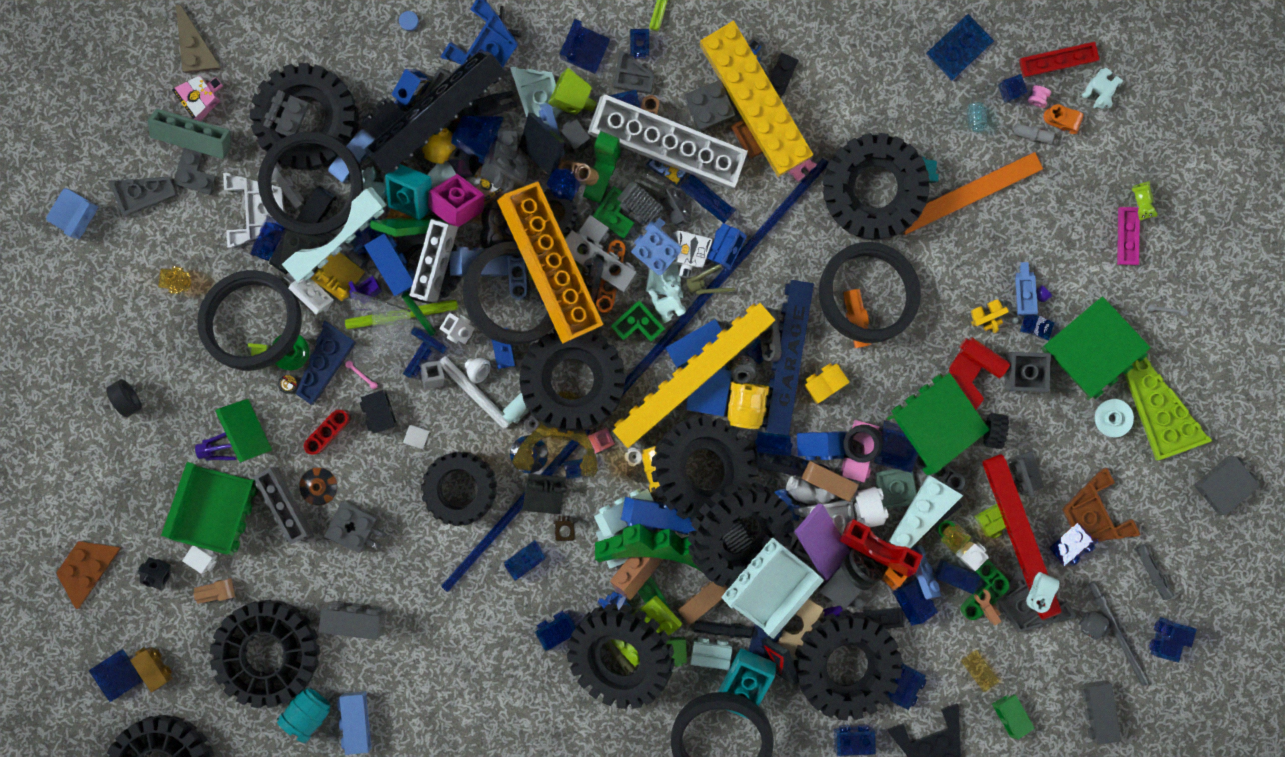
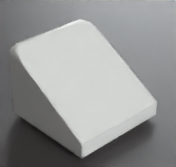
[403,425,430,449]

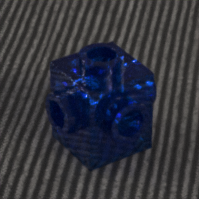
[546,169,581,200]

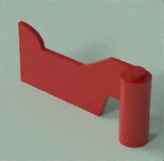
[949,337,1011,410]

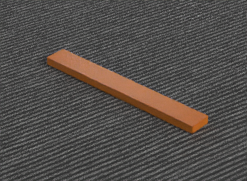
[903,152,1043,235]

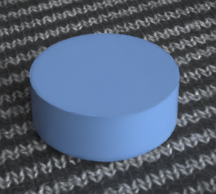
[399,11,419,31]

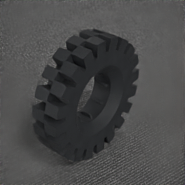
[210,600,320,708]
[107,715,214,757]

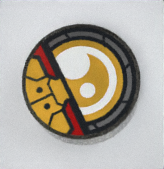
[278,375,298,394]

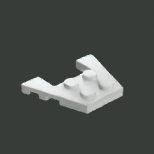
[223,173,285,248]

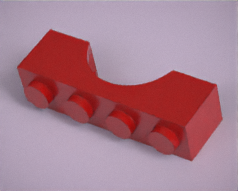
[839,519,923,577]

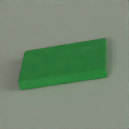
[215,399,272,463]

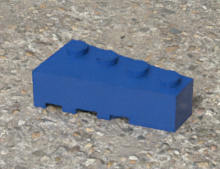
[621,497,696,535]

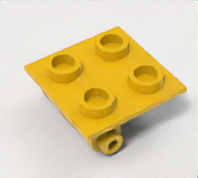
[311,252,365,301]

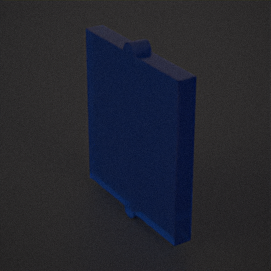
[755,431,793,456]

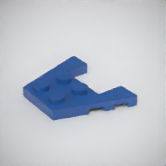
[440,0,519,68]

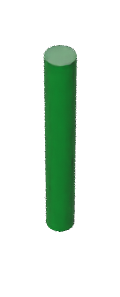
[401,292,436,336]

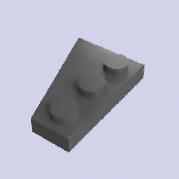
[108,177,178,217]

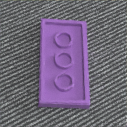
[794,503,850,581]

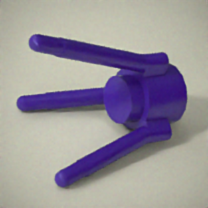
[195,432,236,461]

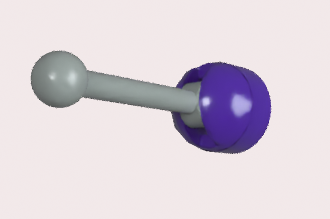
[1012,285,1052,324]

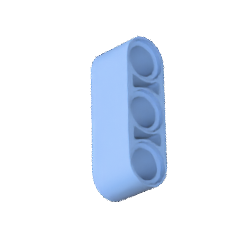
[328,129,375,184]

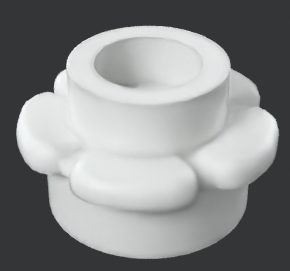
[625,447,643,466]

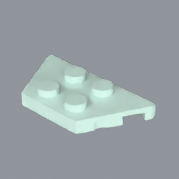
[510,67,563,123]

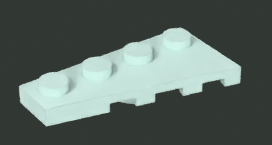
[889,475,963,548]

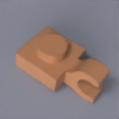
[974,589,1001,626]

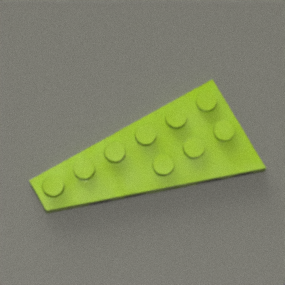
[1125,358,1212,461]

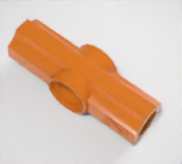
[843,289,872,348]

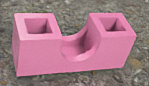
[840,420,881,482]

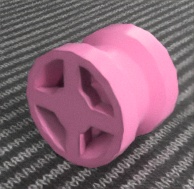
[1027,85,1051,108]

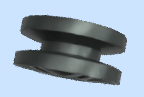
[841,549,884,591]

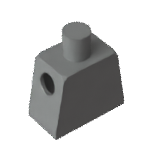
[817,565,865,610]

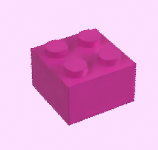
[428,174,485,227]

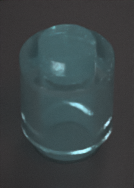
[967,102,988,132]

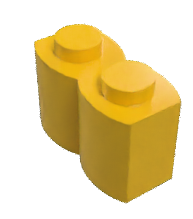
[804,363,850,404]

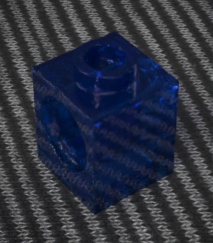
[998,74,1028,103]

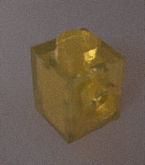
[941,524,972,554]

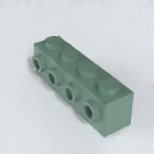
[148,108,231,159]

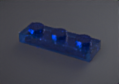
[680,174,736,224]

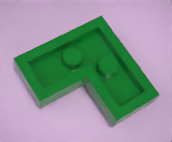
[593,186,635,239]

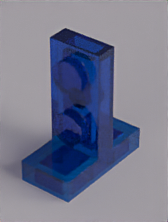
[403,327,449,378]

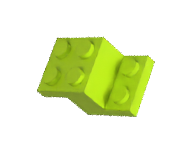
[610,596,683,666]

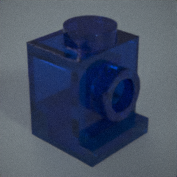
[630,29,650,59]

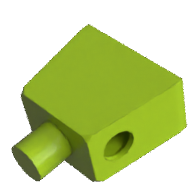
[548,68,597,115]

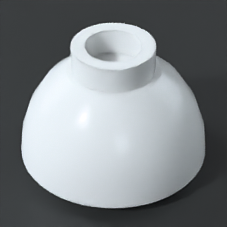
[465,358,491,383]

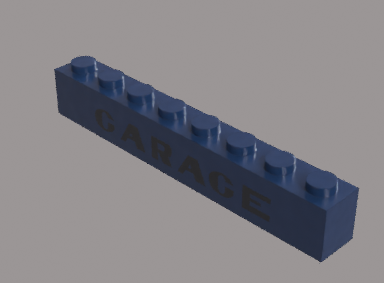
[762,280,814,435]

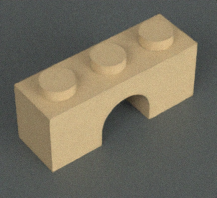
[776,598,824,659]

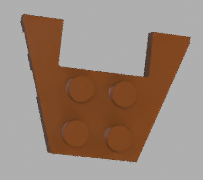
[1062,467,1141,544]

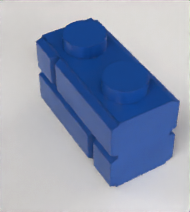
[706,223,747,270]

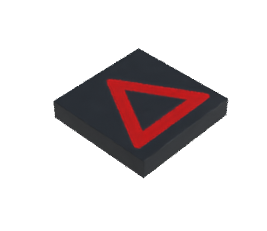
[761,637,799,685]

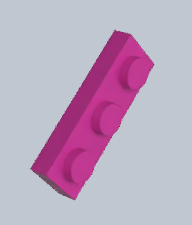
[1117,207,1140,265]

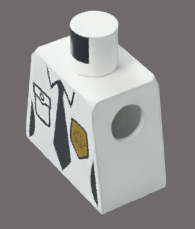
[672,231,712,278]

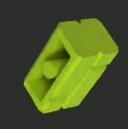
[974,504,1006,538]

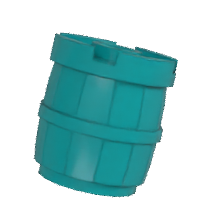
[276,687,331,743]

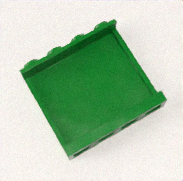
[1041,296,1151,400]
[887,373,989,476]
[161,462,258,556]

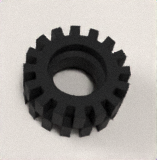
[983,413,1009,449]

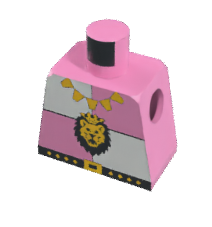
[172,76,223,121]

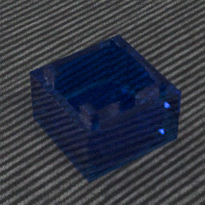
[874,420,918,473]

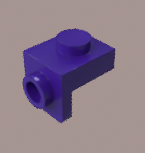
[349,275,382,304]

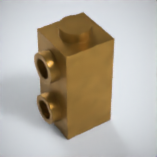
[130,647,173,693]

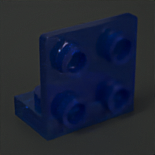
[559,19,610,74]

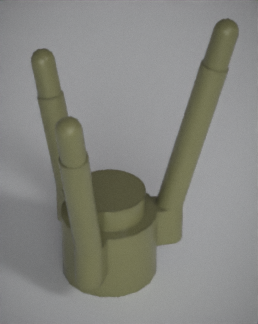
[686,264,736,296]

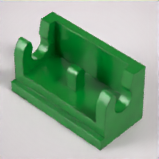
[992,694,1035,740]

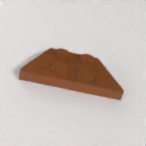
[56,541,121,609]

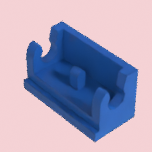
[492,328,516,370]

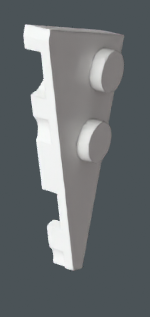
[794,500,855,533]

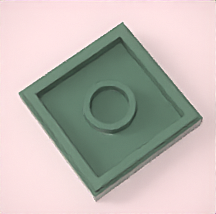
[874,466,917,509]

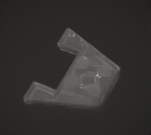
[351,291,412,365]

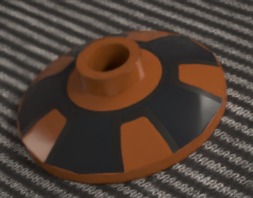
[299,467,337,506]

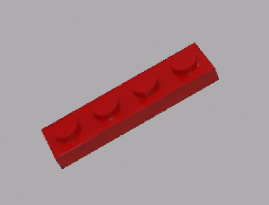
[1019,41,1100,78]

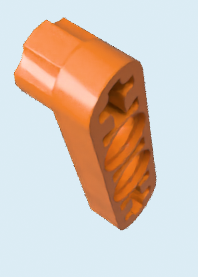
[596,240,625,314]

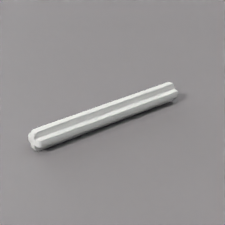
[440,357,510,429]

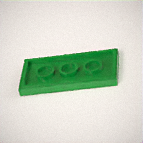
[370,215,448,237]

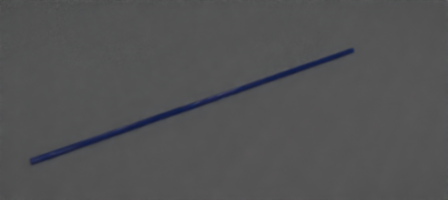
[441,158,828,592]

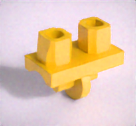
[971,299,1009,333]

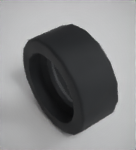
[106,379,142,418]
[844,424,883,463]

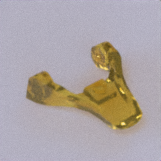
[512,391,598,477]

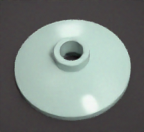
[1095,399,1134,437]

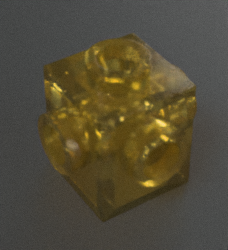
[158,266,191,295]

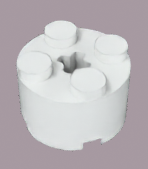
[853,487,888,527]

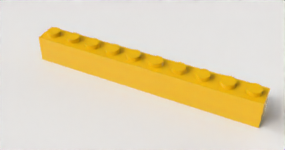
[613,303,775,448]

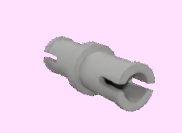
[1013,123,1055,144]

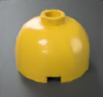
[422,128,457,164]

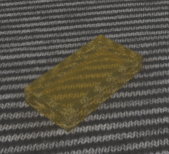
[961,649,999,692]

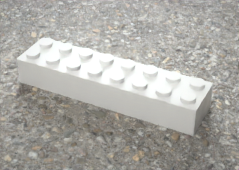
[587,94,748,189]

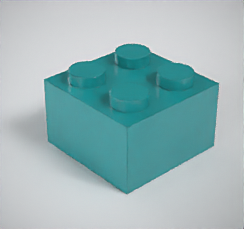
[385,164,432,220]

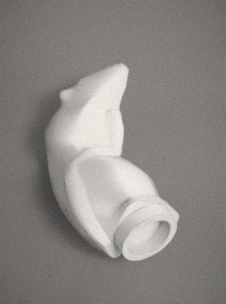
[786,476,835,505]

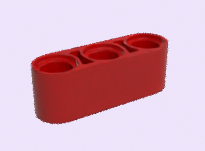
[303,409,351,455]

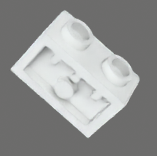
[288,278,334,315]

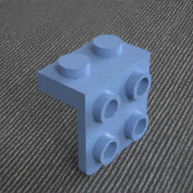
[46,188,98,239]
[631,218,682,275]

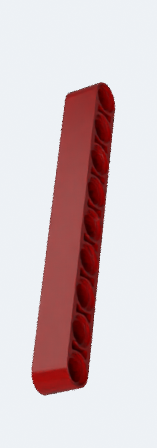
[982,454,1061,620]

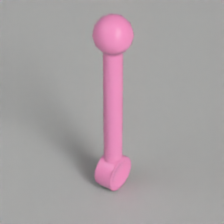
[345,361,377,389]

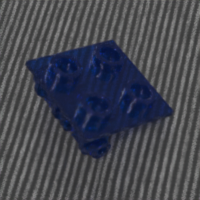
[88,649,143,702]

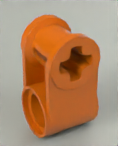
[1043,104,1084,134]

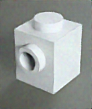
[956,541,989,571]
[182,546,217,574]

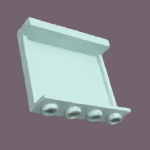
[721,538,824,639]

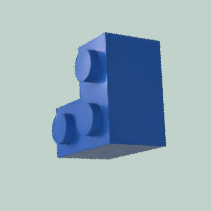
[797,431,849,460]

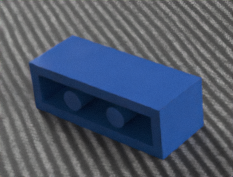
[364,233,415,297]
[665,319,722,369]

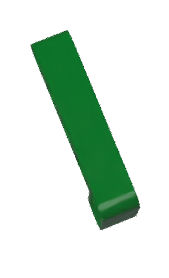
[583,131,621,204]
[935,519,1010,621]

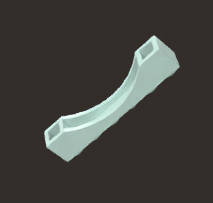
[282,187,387,282]

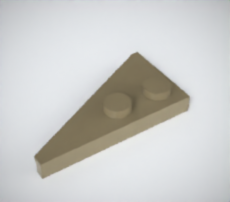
[176,5,221,73]

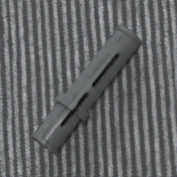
[1135,544,1174,600]

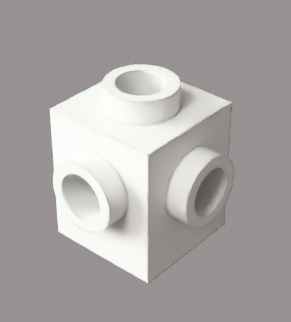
[439,312,475,344]

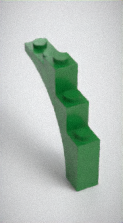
[595,524,702,572]

